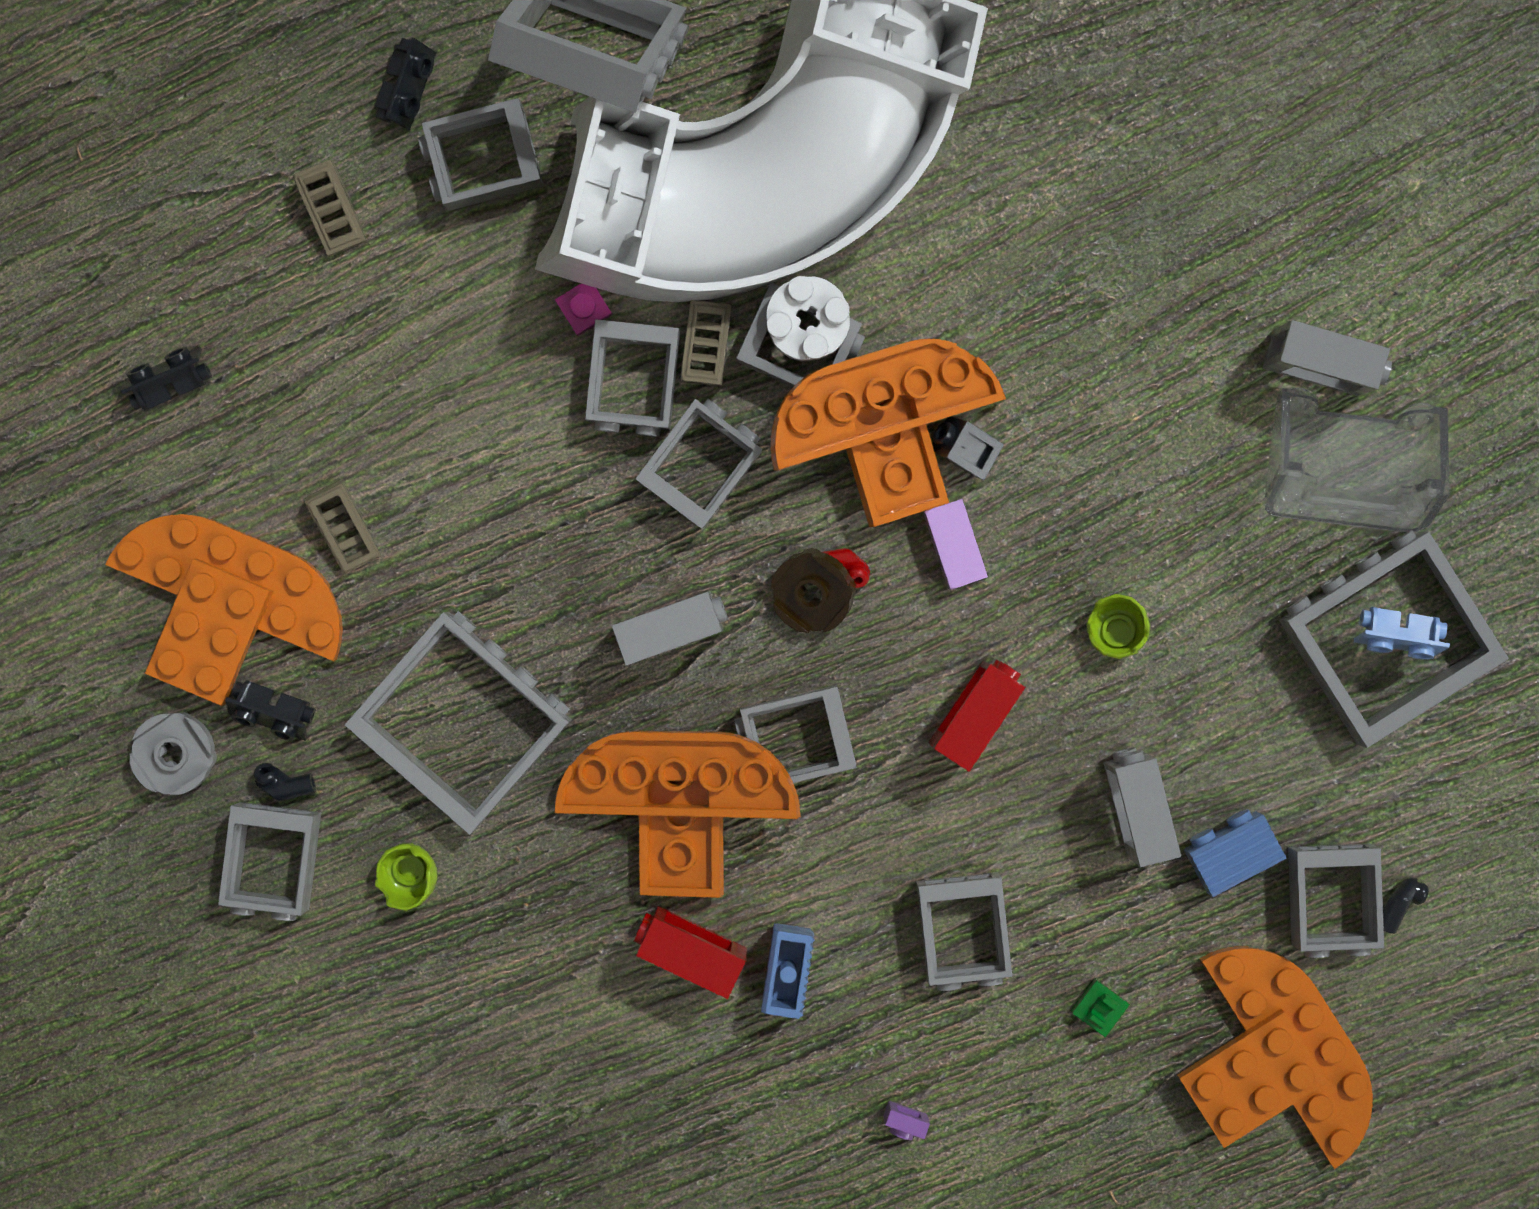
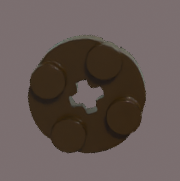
[771,548,856,633]

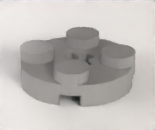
[129,712,217,795]

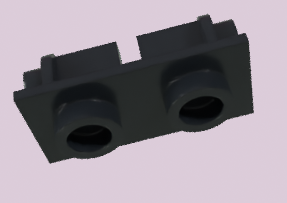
[373,38,437,130]
[121,346,212,411]
[225,680,316,741]

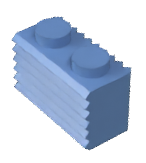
[1184,809,1287,897]
[761,923,815,1019]

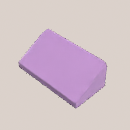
[923,499,988,590]

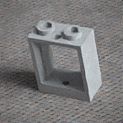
[418,98,544,211]
[736,283,865,388]
[585,319,680,437]
[1262,320,1392,396]
[636,399,762,530]
[612,591,728,665]
[734,685,857,783]
[1103,747,1181,867]
[218,802,322,921]
[1288,844,1384,958]
[916,872,1012,991]

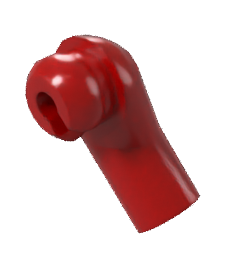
[823,548,870,588]

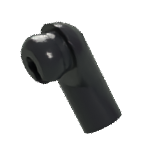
[254,763,316,801]
[1383,878,1429,934]

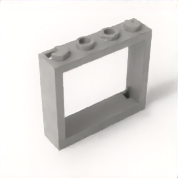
[488,0,689,113]
[1279,530,1509,748]
[345,611,572,835]

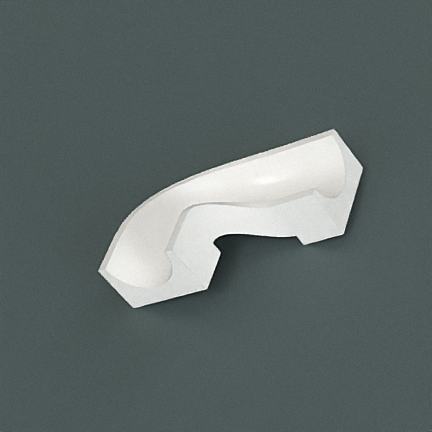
[535,0,988,302]

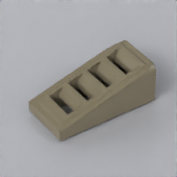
[293,160,367,257]
[680,300,732,387]
[305,479,381,574]

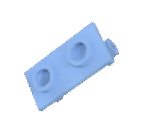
[1354,607,1450,659]

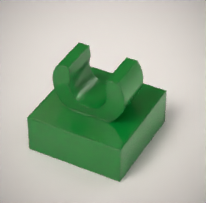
[1070,978,1130,1038]

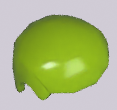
[1087,594,1150,660]
[375,843,438,911]

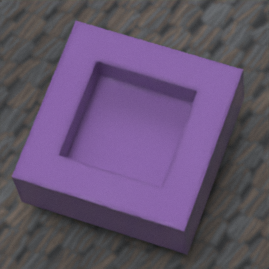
[883,1100,930,1140]

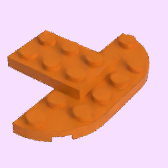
[770,339,1006,527]
[105,514,343,706]
[555,731,801,898]
[1177,946,1373,1169]

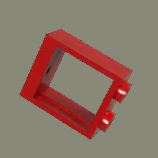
[928,659,1026,772]
[633,906,747,999]

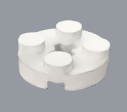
[766,276,850,361]

